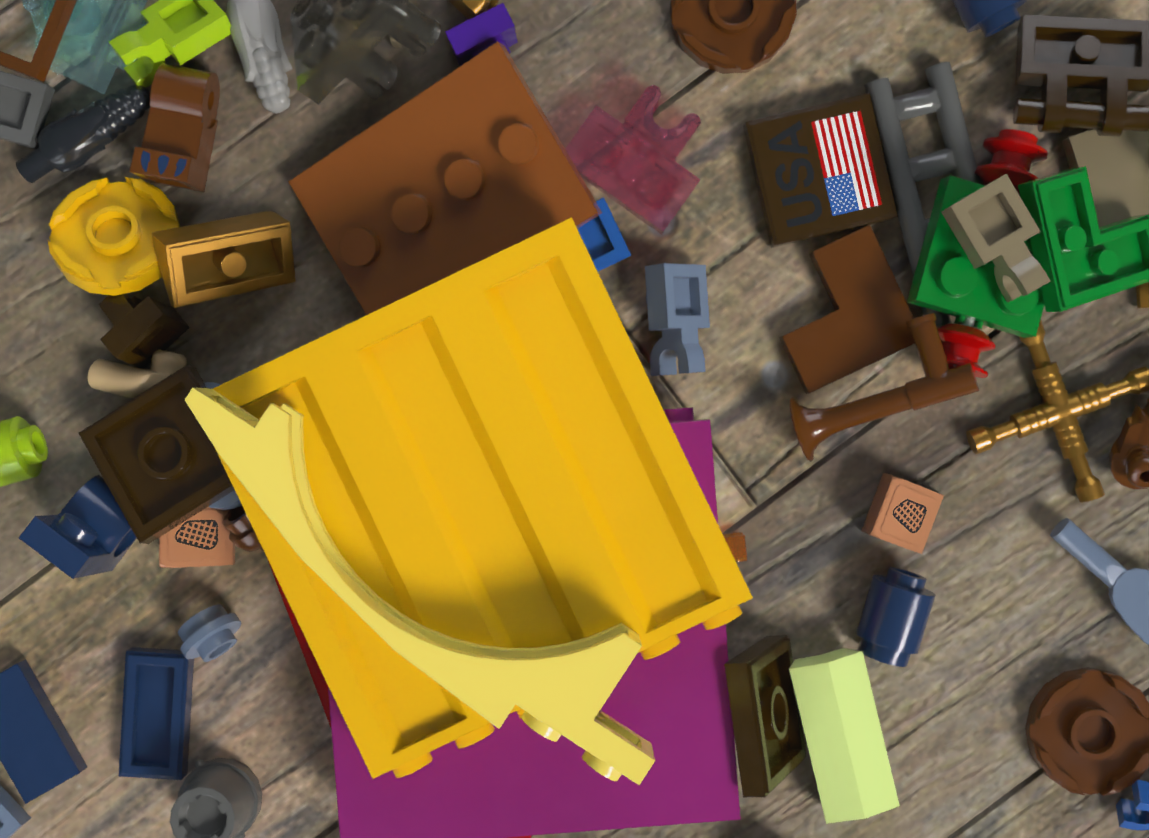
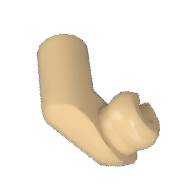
[88,349,187,399]

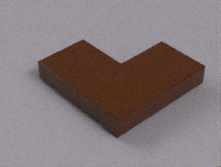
[779,225,915,394]

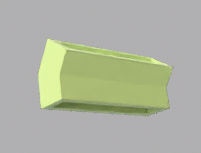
[789,648,900,824]

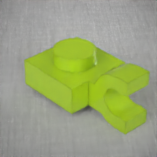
[109,0,231,88]

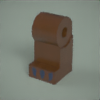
[129,63,220,193]

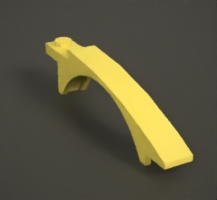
[185,387,655,785]

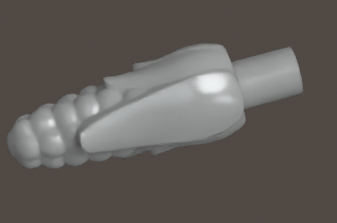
[226,0,293,114]

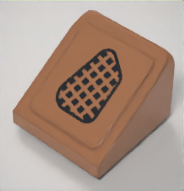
[861,473,944,554]
[159,507,235,568]

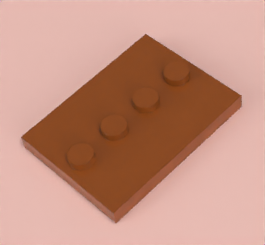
[288,41,602,315]

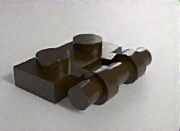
[1013,14,1149,137]

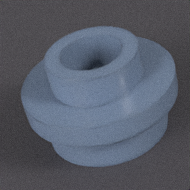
[178,604,241,662]

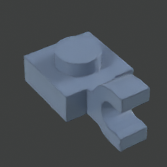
[645,263,710,376]

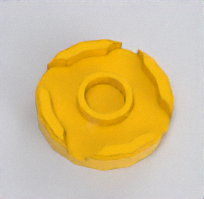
[48,177,180,296]

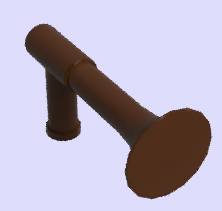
[790,313,979,462]

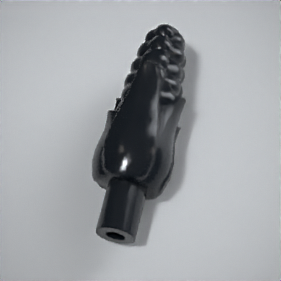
[16,85,150,183]

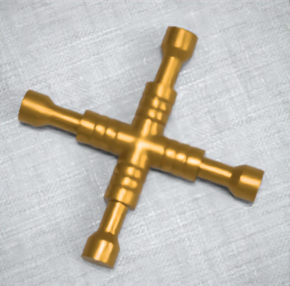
[966,320,1149,503]

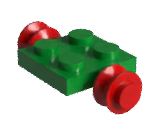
[907,129,1048,378]

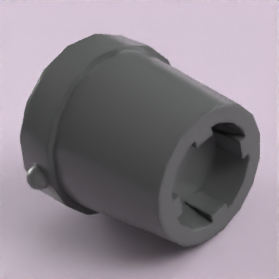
[170,758,263,838]

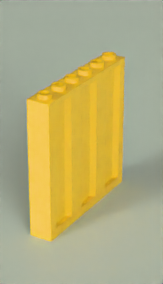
[213,217,753,779]

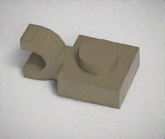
[941,174,1050,302]

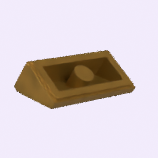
[152,211,296,308]

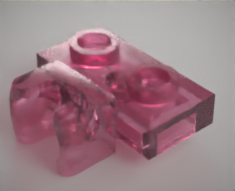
[565,85,702,235]

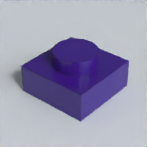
[445,3,518,66]

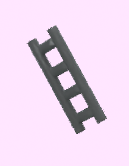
[864,62,981,327]

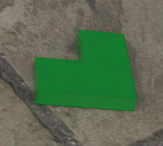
[1018,166,1149,312]

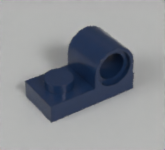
[19,475,137,579]

